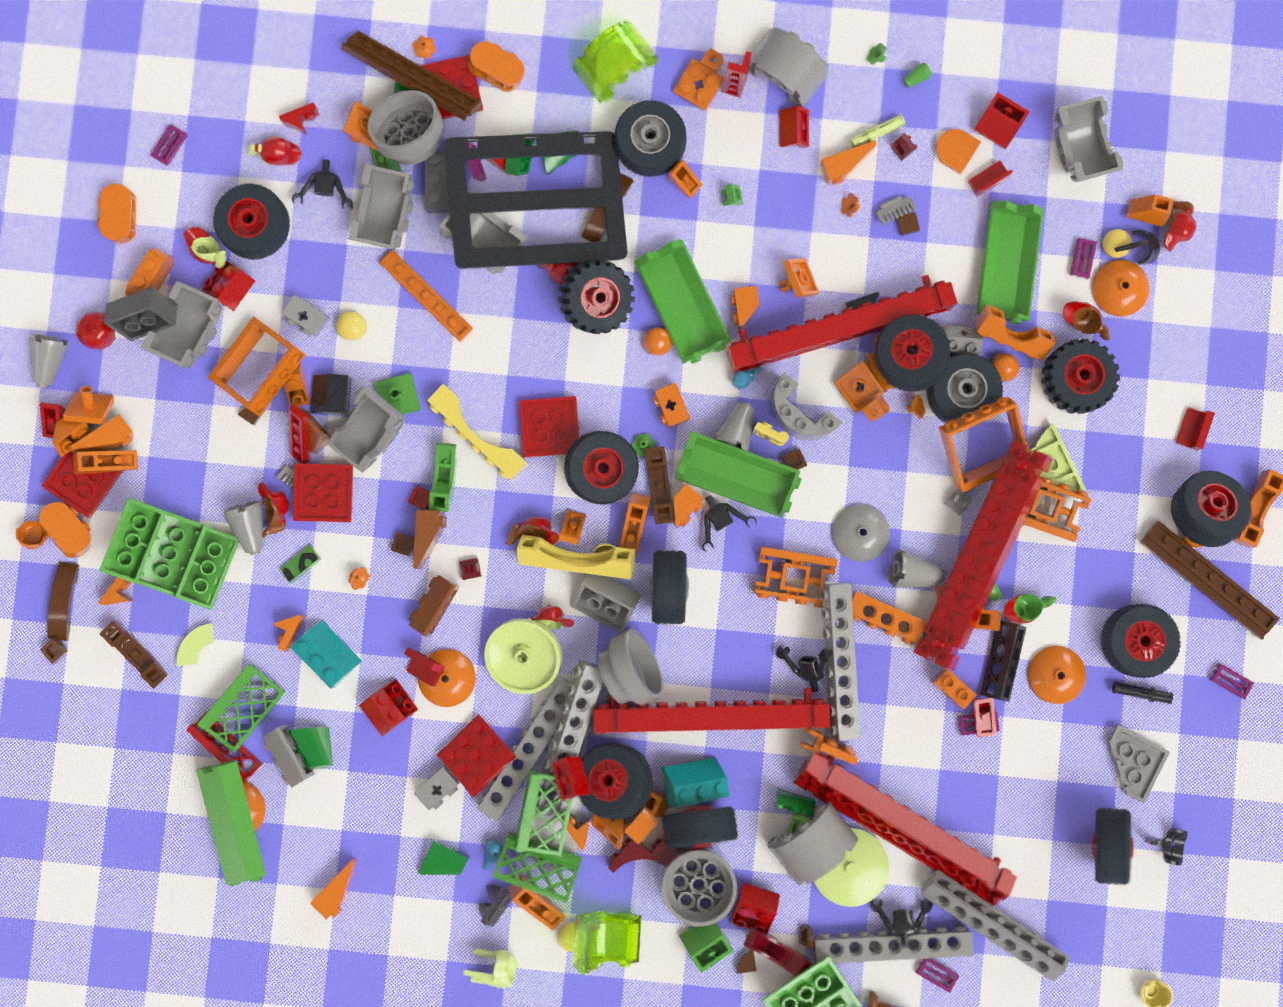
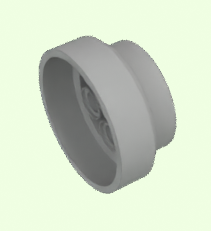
[368,90,443,165]
[598,629,664,705]
[662,848,737,926]

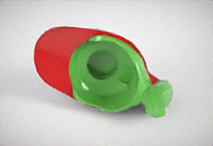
[1004,594,1057,624]

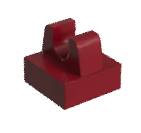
[891,133,918,161]
[459,558,482,580]

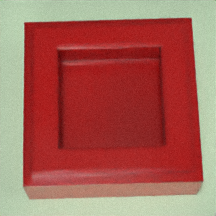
[408,485,430,510]

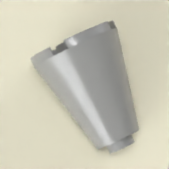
[29,334,69,388]
[713,402,755,452]
[223,501,264,556]
[888,550,945,588]

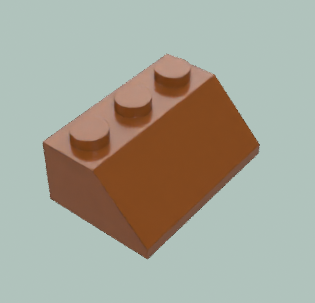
[408,575,460,637]

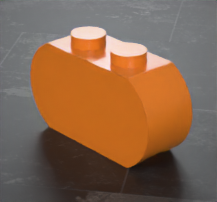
[468,41,525,92]
[97,184,137,244]
[125,247,174,296]
[39,502,91,558]

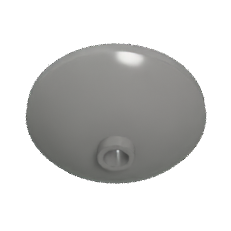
[832,504,890,562]

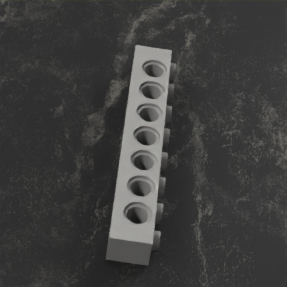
[820,582,861,741]
[535,660,603,816]
[477,677,571,822]
[921,870,1070,982]
[814,926,974,963]

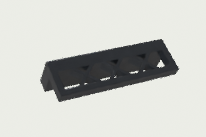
[980,621,1027,702]

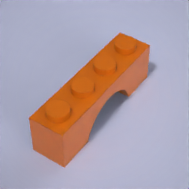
[975,304,1055,361]
[1233,469,1283,548]

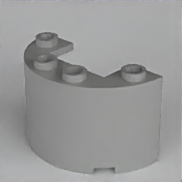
[748,27,829,108]
[1054,95,1123,182]
[348,164,415,250]
[439,190,528,275]
[140,281,222,368]
[771,372,843,441]
[327,386,406,473]
[767,801,858,885]

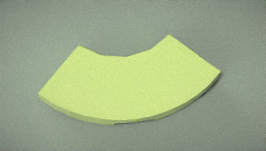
[176,623,215,666]

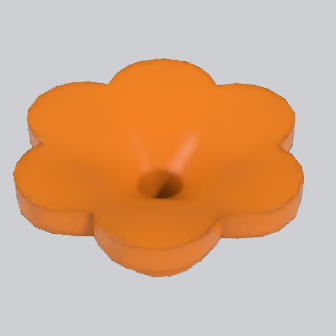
[413,36,436,59]
[841,193,860,217]
[907,395,925,419]
[348,567,369,590]

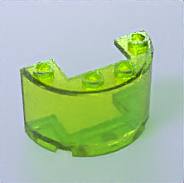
[572,20,659,103]
[573,912,642,974]

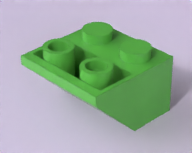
[679,922,734,973]

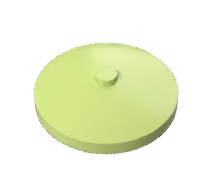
[484,619,562,694]
[814,827,889,907]

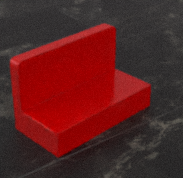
[780,106,809,148]
[967,160,1013,198]
[1176,407,1215,451]
[404,647,445,687]
[551,756,591,801]

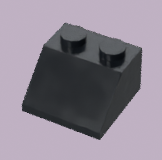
[311,374,352,416]

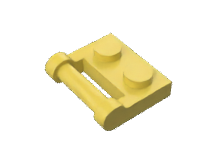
[752,421,789,447]

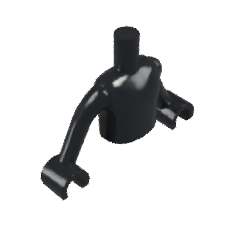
[292,160,354,210]
[702,495,757,553]
[775,646,833,692]
[870,899,933,949]

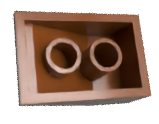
[287,405,331,454]
[413,510,447,569]

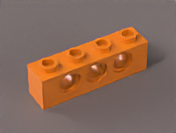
[852,591,927,645]

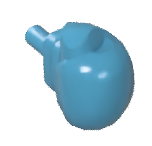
[732,366,762,390]
[484,839,503,871]

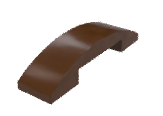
[581,173,634,242]
[646,446,675,525]
[47,562,80,641]
[99,620,168,689]

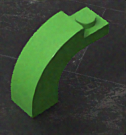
[429,442,457,512]

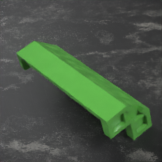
[976,200,1044,324]
[634,239,732,364]
[674,431,802,518]
[195,760,266,886]

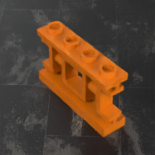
[1023,476,1092,542]
[753,547,838,608]

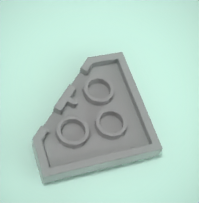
[1108,724,1170,804]

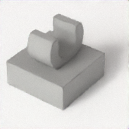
[944,489,972,516]

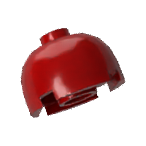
[75,312,116,350]

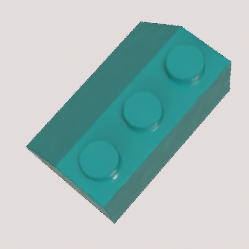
[290,620,362,689]
[662,757,730,807]

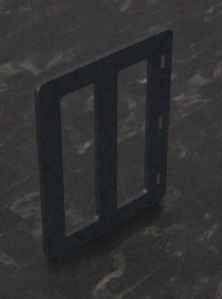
[443,131,628,269]

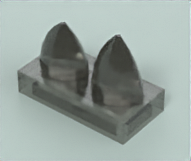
[478,885,512,927]

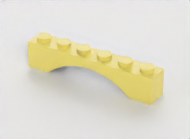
[427,384,528,480]
[517,535,635,579]

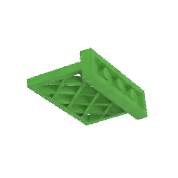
[197,663,285,753]
[514,770,573,856]
[492,831,582,904]

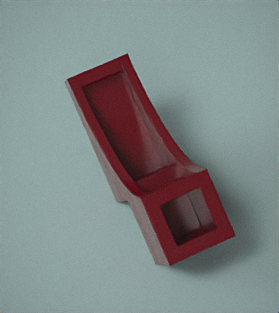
[608,837,681,873]
[743,928,815,977]

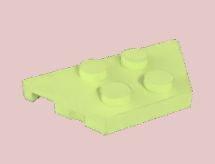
[1031,423,1086,491]

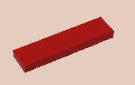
[289,404,309,464]

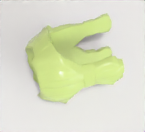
[463,948,518,989]

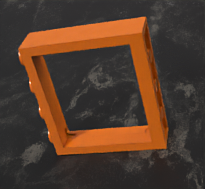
[207,316,306,417]
[939,396,1028,493]

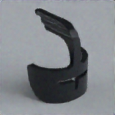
[1115,230,1160,265]
[1145,828,1188,866]

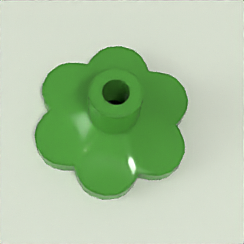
[866,43,887,65]
[632,433,656,457]

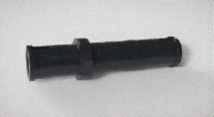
[1112,681,1173,705]

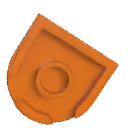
[936,129,981,175]

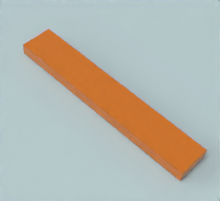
[379,250,473,342]

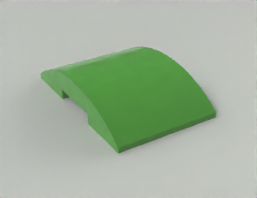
[99,497,239,610]
[763,955,863,1007]

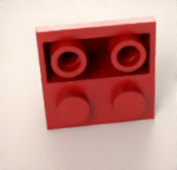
[974,92,1030,150]
[202,261,256,312]
[359,679,419,736]
[730,883,780,933]

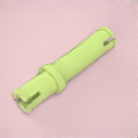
[849,114,905,148]

